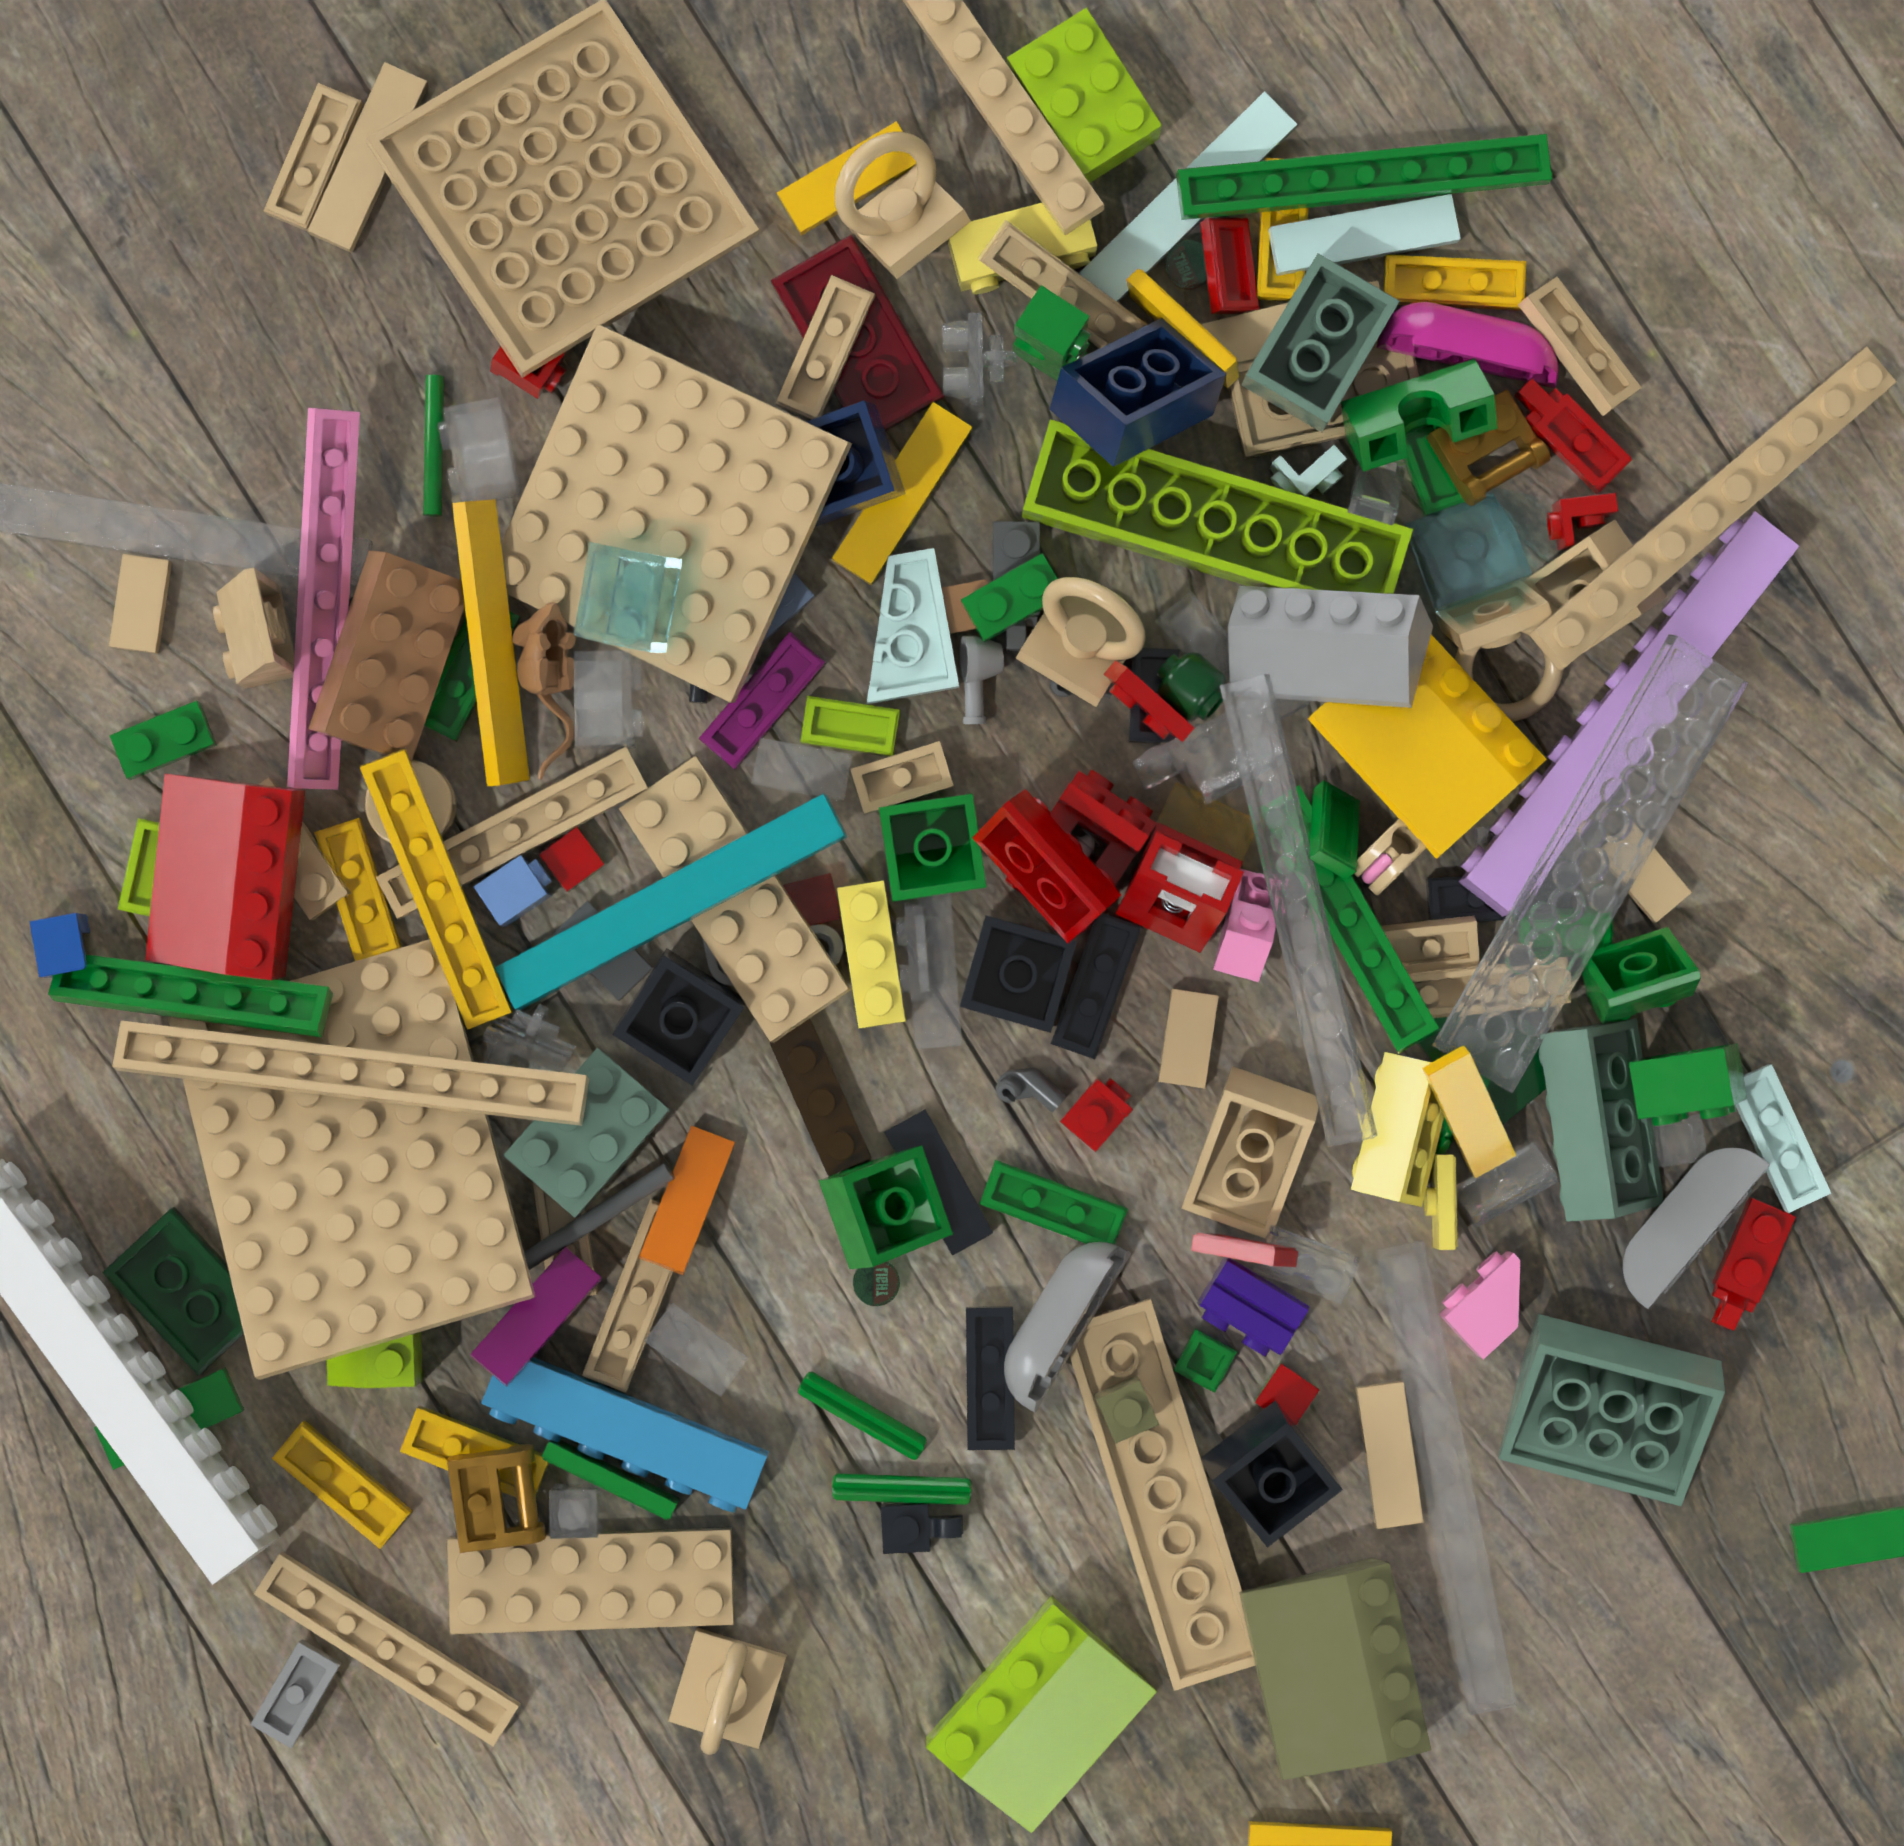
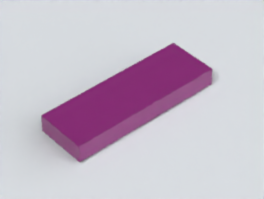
[698,632,826,770]
[470,1247,601,1387]

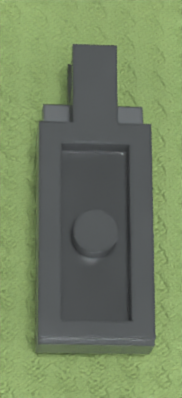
[992,522,1040,652]

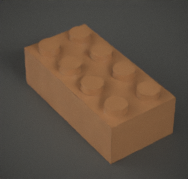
[308,551,465,763]

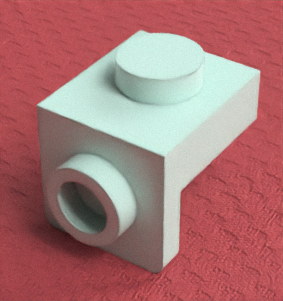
[1270,445,1347,497]

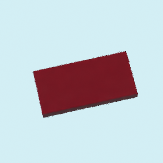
[771,234,944,432]

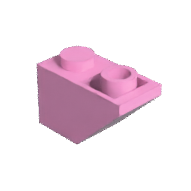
[1213,869,1284,982]
[1438,1251,1520,1360]

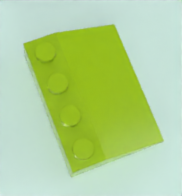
[926,1595,1157,1833]

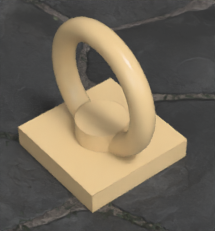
[835,132,971,279]
[1016,577,1146,707]
[1435,581,1564,722]
[668,1628,787,1755]

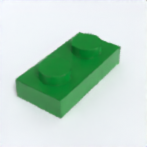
[961,553,1064,642]
[109,700,217,780]

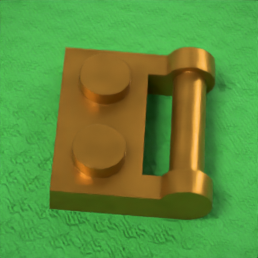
[1426,389,1550,506]
[447,1444,546,1553]

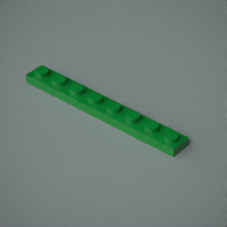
[1176,134,1552,220]

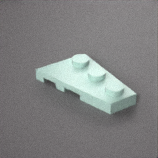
[867,548,959,704]

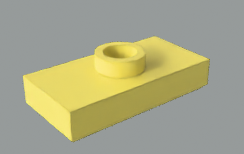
[1424,1153,1458,1250]

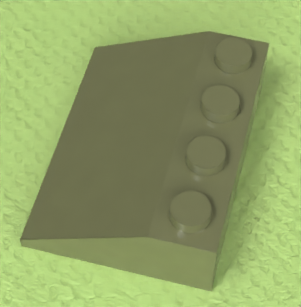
[1239,1558,1432,1780]

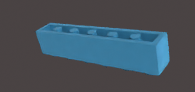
[481,1357,769,1513]

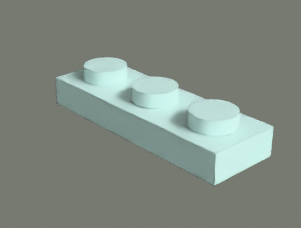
[1735,1064,1831,1213]

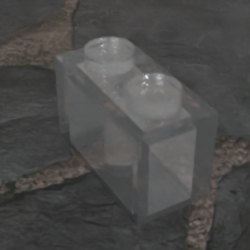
[438,397,522,502]
[574,650,644,750]

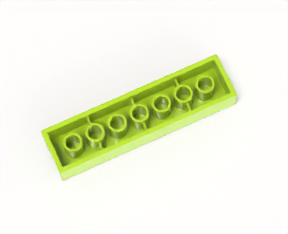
[1022,419,1413,594]

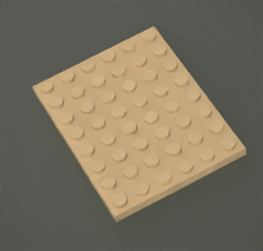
[168,939,536,1380]

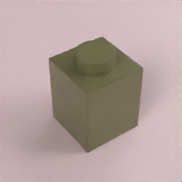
[1094,1376,1159,1444]

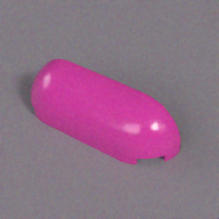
[1376,302,1559,388]

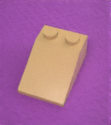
[213,567,295,689]
[1181,1066,1321,1240]

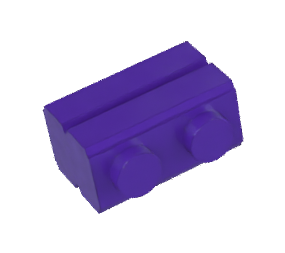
[1197,1257,1310,1357]

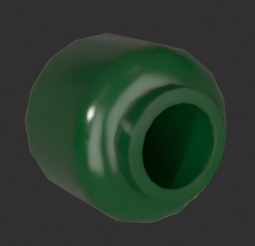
[1156,652,1228,722]

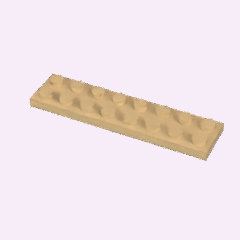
[1070,1298,1255,1691]

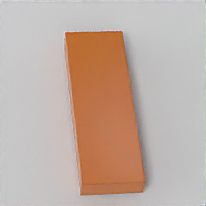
[639,1125,735,1275]

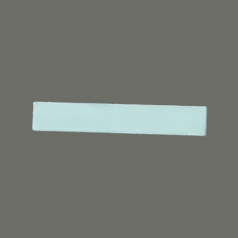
[1079,91,1297,302]

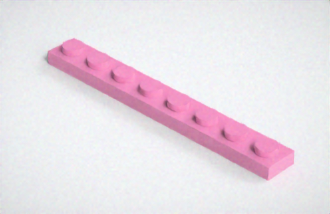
[287,408,360,790]

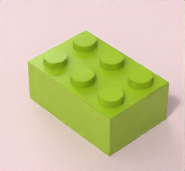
[1007,7,1162,183]

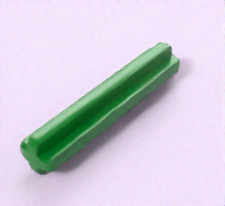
[798,1372,927,1460]
[832,1473,972,1505]

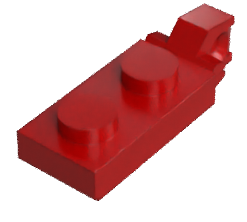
[1514,378,1632,495]
[1711,1197,1796,1331]

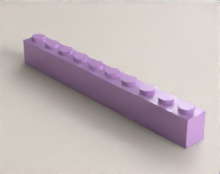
[1458,511,1799,917]

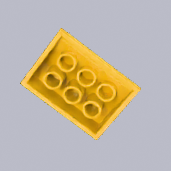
[1308,634,1547,859]

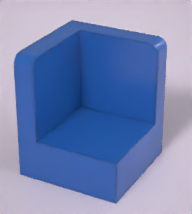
[29,913,90,978]

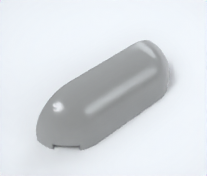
[1623,1148,1770,1310]
[1004,1242,1131,1413]

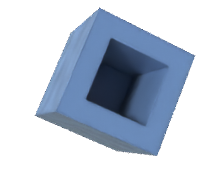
[474,855,552,927]

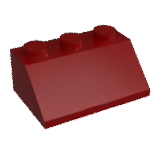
[972,789,1121,944]

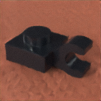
[881,1503,964,1554]

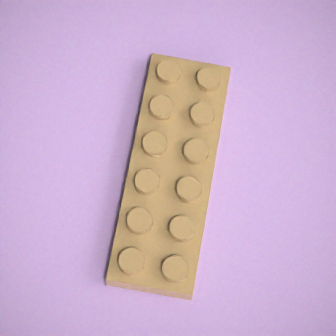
[619,756,851,1043]
[447,1527,735,1634]

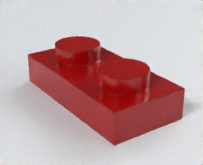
[1103,660,1195,742]

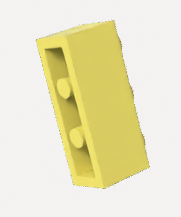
[947,203,1097,294]
[837,881,906,1029]
[1351,1052,1444,1207]

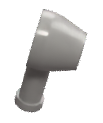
[959,636,1004,724]

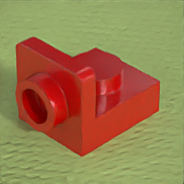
[1546,493,1618,551]
[1059,1078,1133,1152]

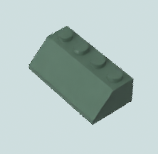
[1538,1018,1664,1222]

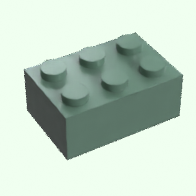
[1241,253,1400,433]
[503,1047,671,1218]

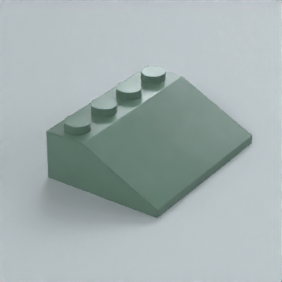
[1498,1314,1725,1506]

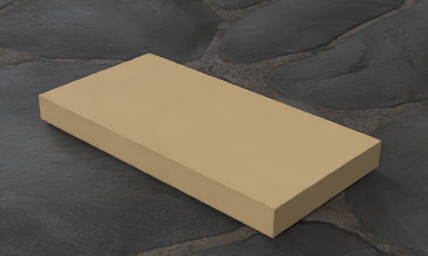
[1229,339,1419,459]

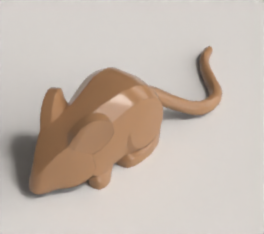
[512,602,576,780]

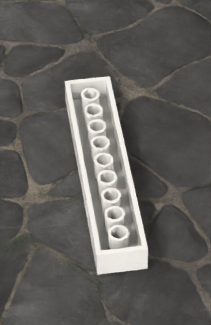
[0,1159,280,1585]

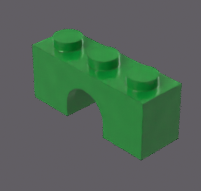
[1012,285,1091,381]
[1341,359,1498,472]

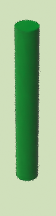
[423,374,444,517]

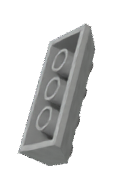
[1228,586,1433,708]

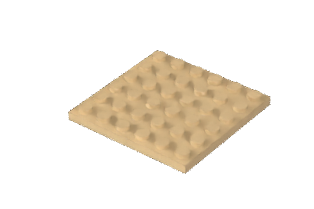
[366,0,759,378]
[501,324,852,703]

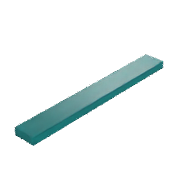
[495,793,848,1010]

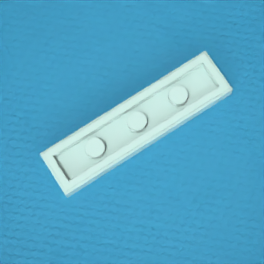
[1268,194,1461,276]

